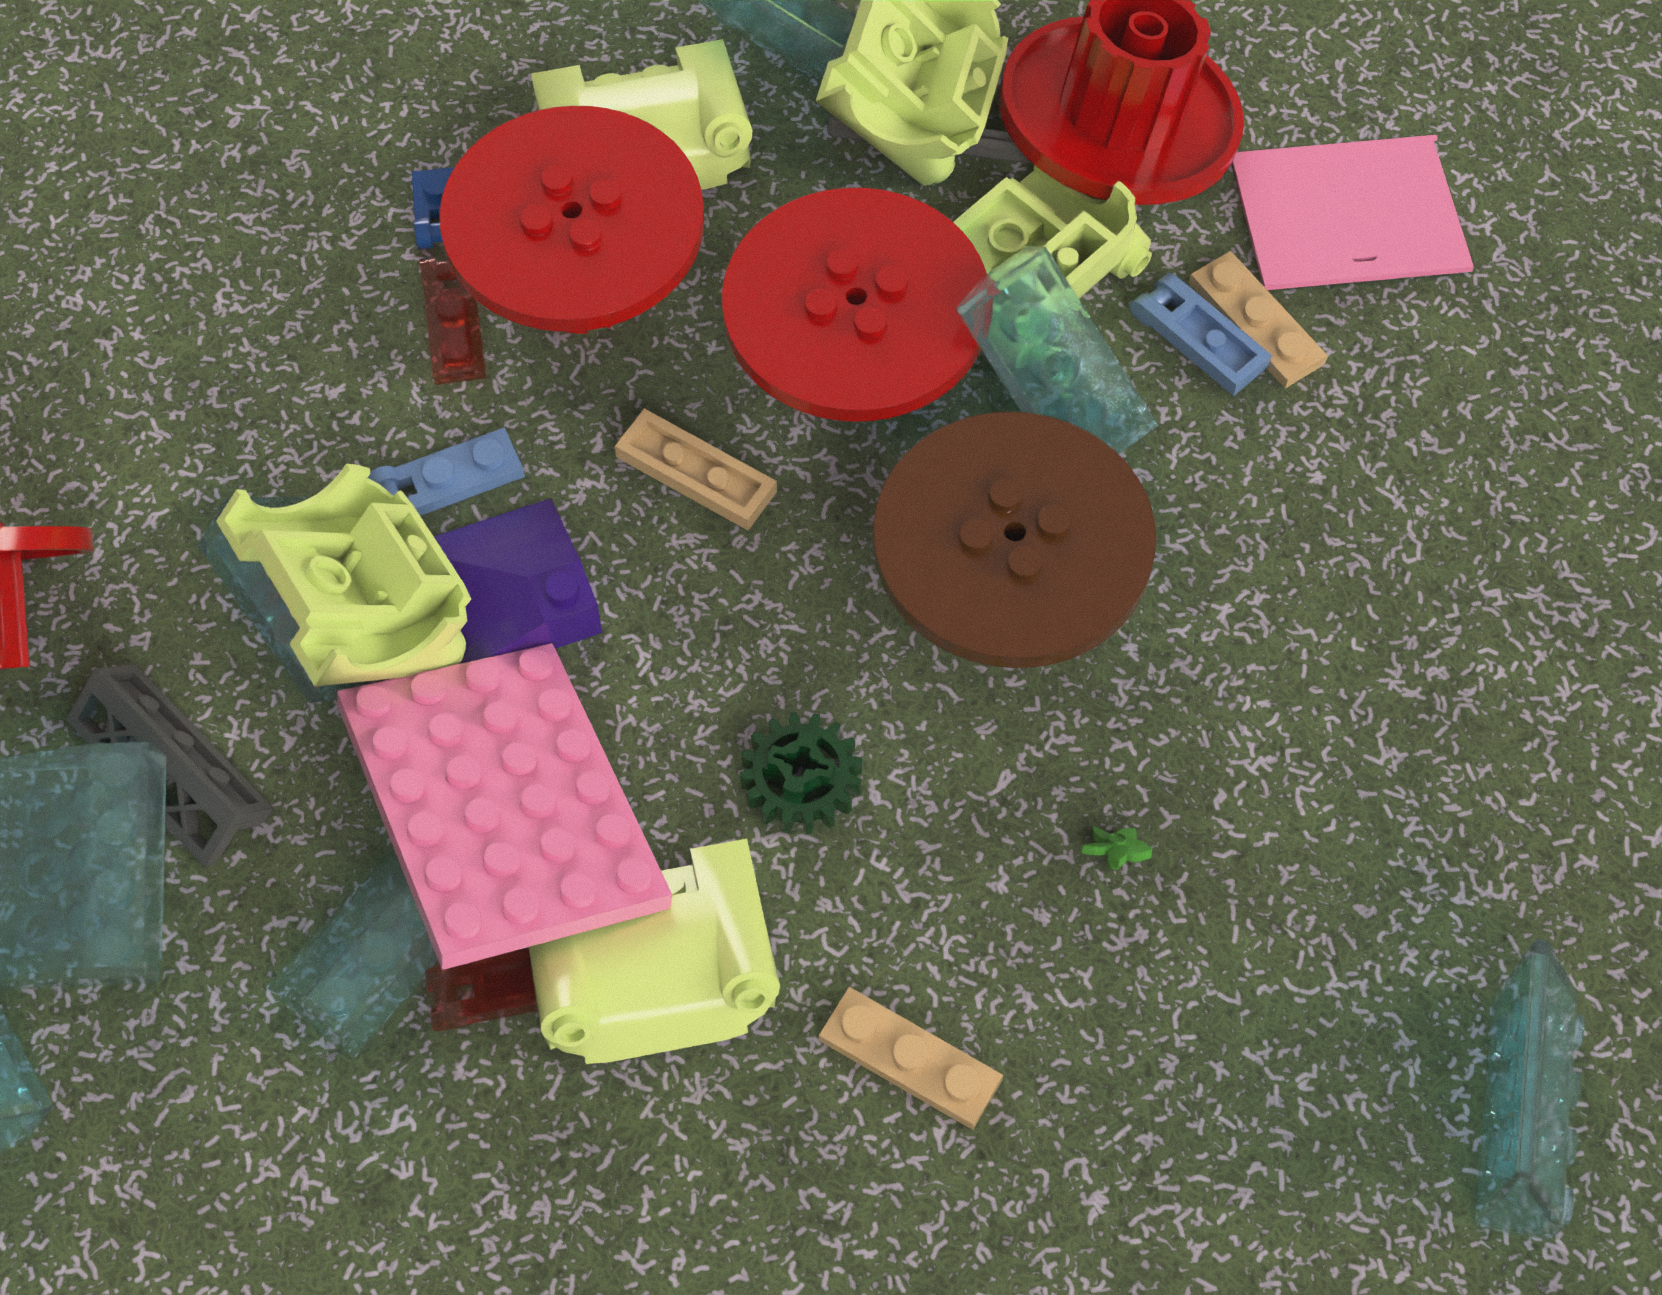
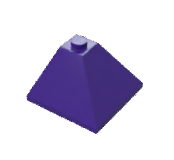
[434,498,603,664]

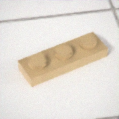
[1189,251,1328,388]
[614,408,777,530]
[819,987,1003,1130]

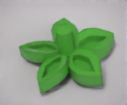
[1082,826,1152,870]

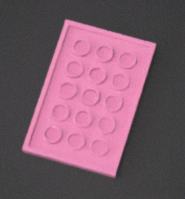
[337,643,672,970]

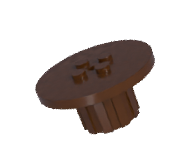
[873,412,1156,668]

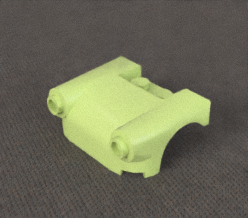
[816,0,1008,186]
[531,39,753,190]
[953,165,1152,371]
[216,464,471,686]
[529,839,780,1064]

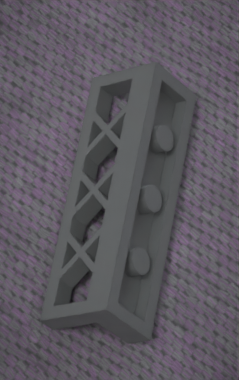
[66,664,274,867]

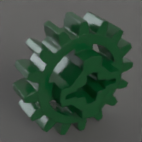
[740,712,862,835]

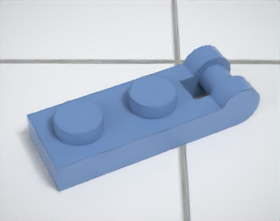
[1129,273,1272,396]
[368,427,525,516]

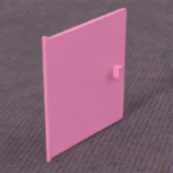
[1232,135,1474,290]

